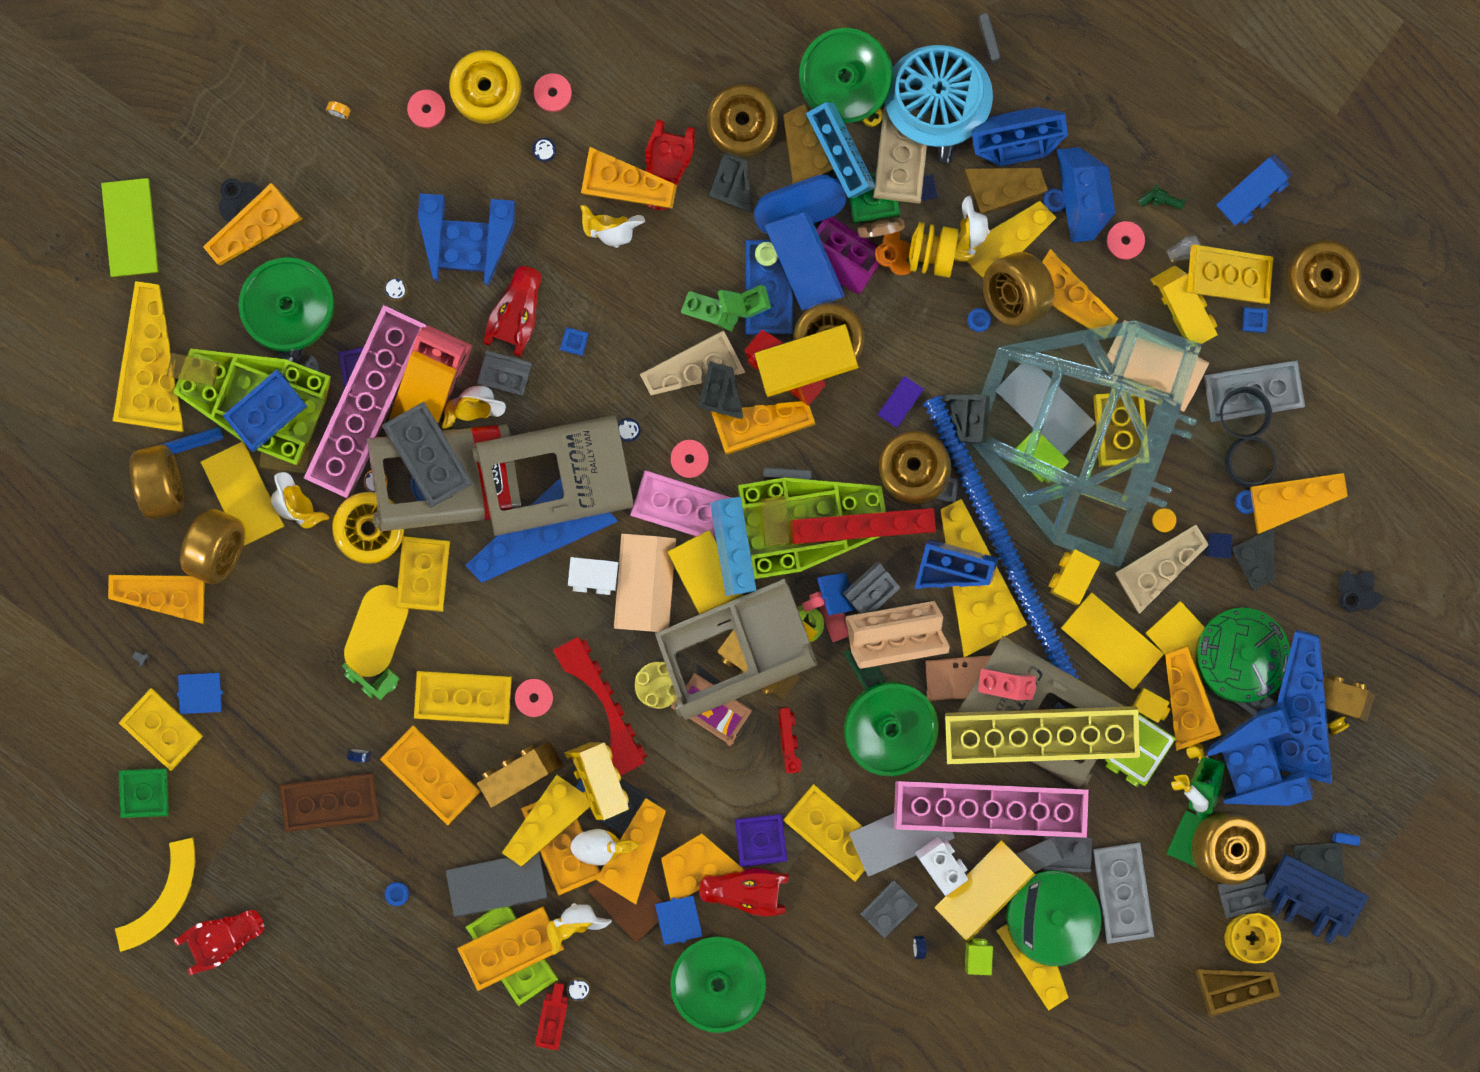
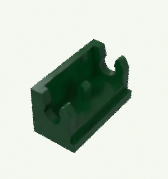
[843,648,887,690]

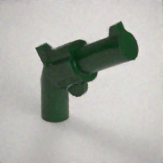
[1137,184,1186,210]

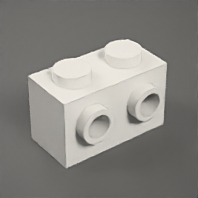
[568,557,619,595]
[915,837,969,896]

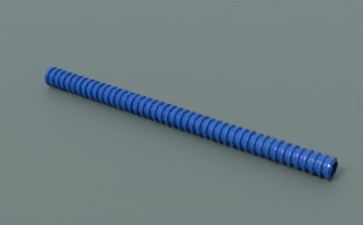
[923,395,1080,679]

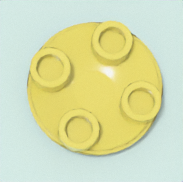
[635,662,678,709]

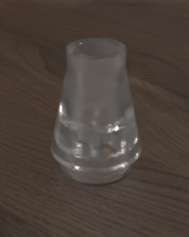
[1166,234,1200,263]

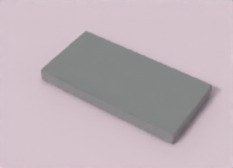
[995,357,1096,455]
[1203,360,1305,422]
[849,813,955,877]
[1093,842,1154,944]

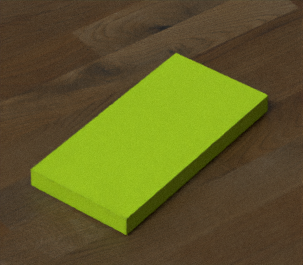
[101,178,159,277]
[466,907,558,1006]

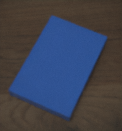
[223,369,307,452]

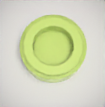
[755,242,778,266]

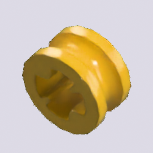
[862,109,883,127]
[1327,715,1350,736]

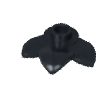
[219,178,262,223]
[1338,570,1383,612]

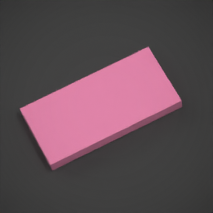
[630,471,731,543]

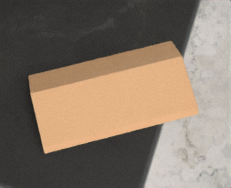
[1100,320,1209,412]
[614,534,676,632]
[846,601,950,669]

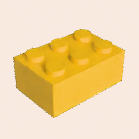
[1093,391,1149,467]

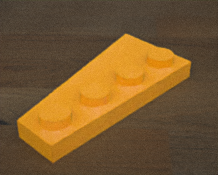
[581,147,677,208]
[203,183,303,265]
[1042,249,1118,339]
[711,401,815,455]
[1250,473,1348,534]
[108,575,205,624]
[1165,646,1221,751]
[596,798,666,904]

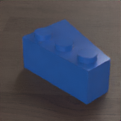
[1217,154,1293,226]
[915,539,998,589]

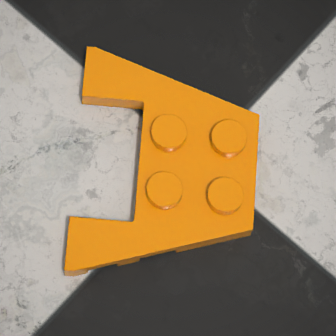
[661,833,744,900]

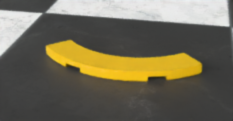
[115,838,196,952]

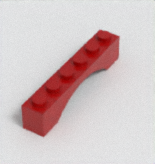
[789,508,936,544]
[553,637,647,776]

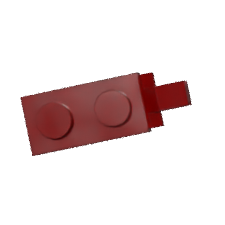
[777,707,801,773]
[535,982,568,1051]

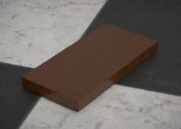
[279,773,380,832]

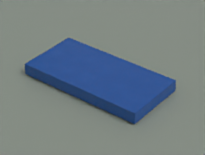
[764,210,845,310]
[745,240,793,335]

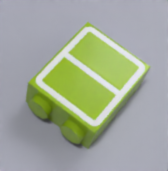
[1103,714,1176,787]

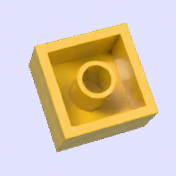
[1048,549,1100,605]

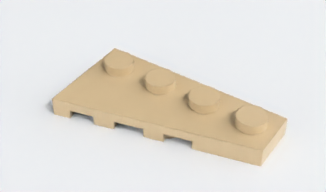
[640,330,746,395]

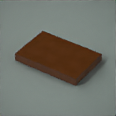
[588,881,663,943]

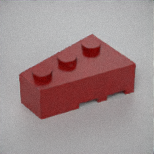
[744,330,826,406]

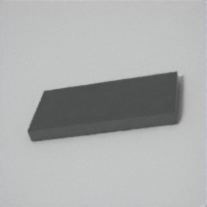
[382,402,473,508]
[446,852,548,918]

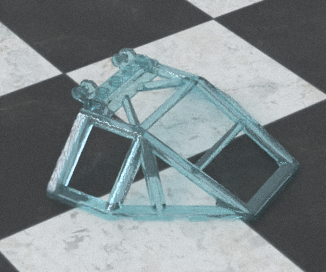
[972,320,1202,568]

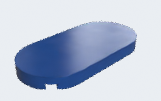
[754,175,846,234]

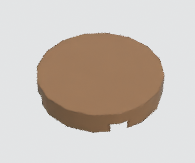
[857,218,905,238]

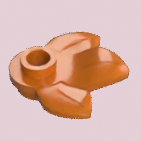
[875,231,912,275]

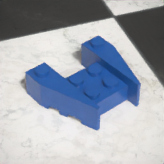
[418,193,516,286]
[1207,703,1314,806]

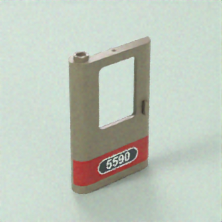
[367,424,521,531]

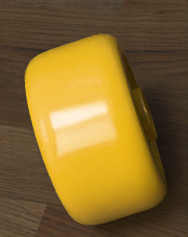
[449,50,521,124]
[332,492,404,564]

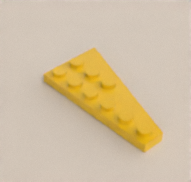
[113,281,184,432]
[940,499,1027,657]

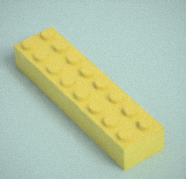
[945,706,1140,764]

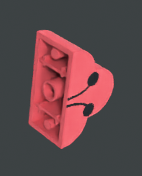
[411,325,472,413]

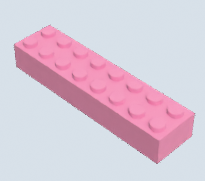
[304,305,427,498]
[894,781,1089,838]

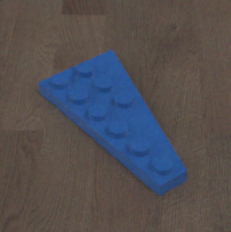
[466,478,618,583]
[1271,629,1332,784]

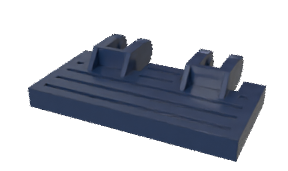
[1262,853,1369,943]

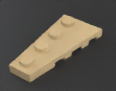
[1114,525,1208,614]

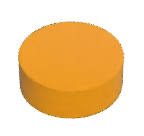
[1152,508,1176,532]

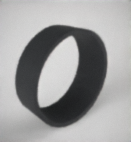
[1220,387,1272,439]
[1225,437,1277,488]

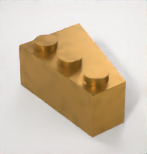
[783,104,835,184]
[963,168,1048,215]
[717,630,800,700]

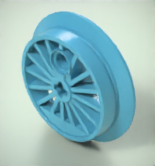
[885,45,993,147]

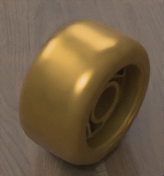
[707,84,778,158]
[1287,240,1362,313]
[983,252,1055,327]
[793,302,865,360]
[879,430,951,504]
[129,445,184,519]
[180,509,245,584]
[1192,811,1267,885]

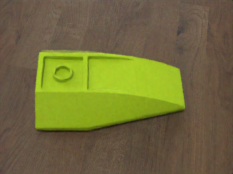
[173,349,331,465]
[738,478,886,579]

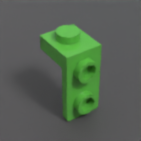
[718,285,771,318]
[681,291,738,332]
[342,663,399,700]

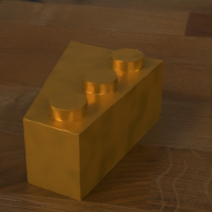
[1323,675,1375,722]
[477,741,564,808]
[1195,969,1281,1017]

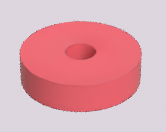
[534,73,572,112]
[407,90,446,129]
[1106,221,1145,260]
[671,440,708,478]
[515,679,553,717]

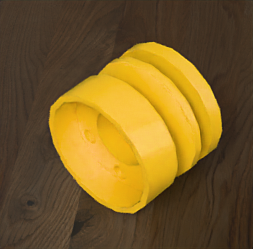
[909,222,958,278]
[1224,913,1281,964]

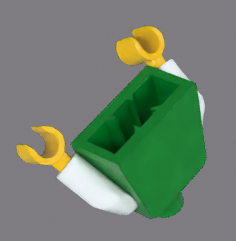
[1171,743,1225,818]

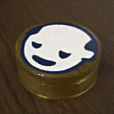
[384,277,408,301]
[567,977,591,1002]

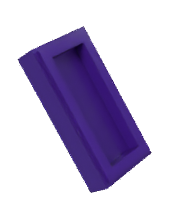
[878,376,924,428]

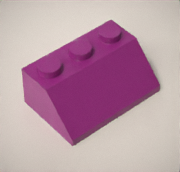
[816,217,886,295]

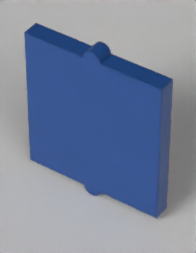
[817,573,856,616]
[177,673,223,714]
[655,896,703,945]

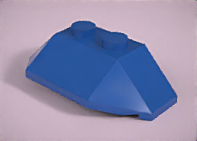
[971,107,1068,166]
[1057,147,1115,243]

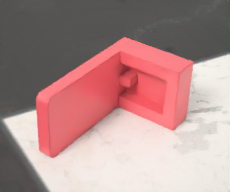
[802,591,849,642]
[978,669,1036,700]

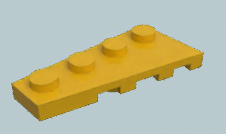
[967,201,1057,278]
[502,775,590,866]
[996,923,1069,1011]

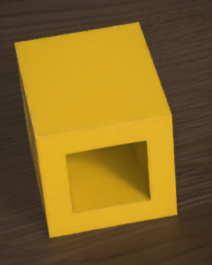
[1133,688,1170,723]

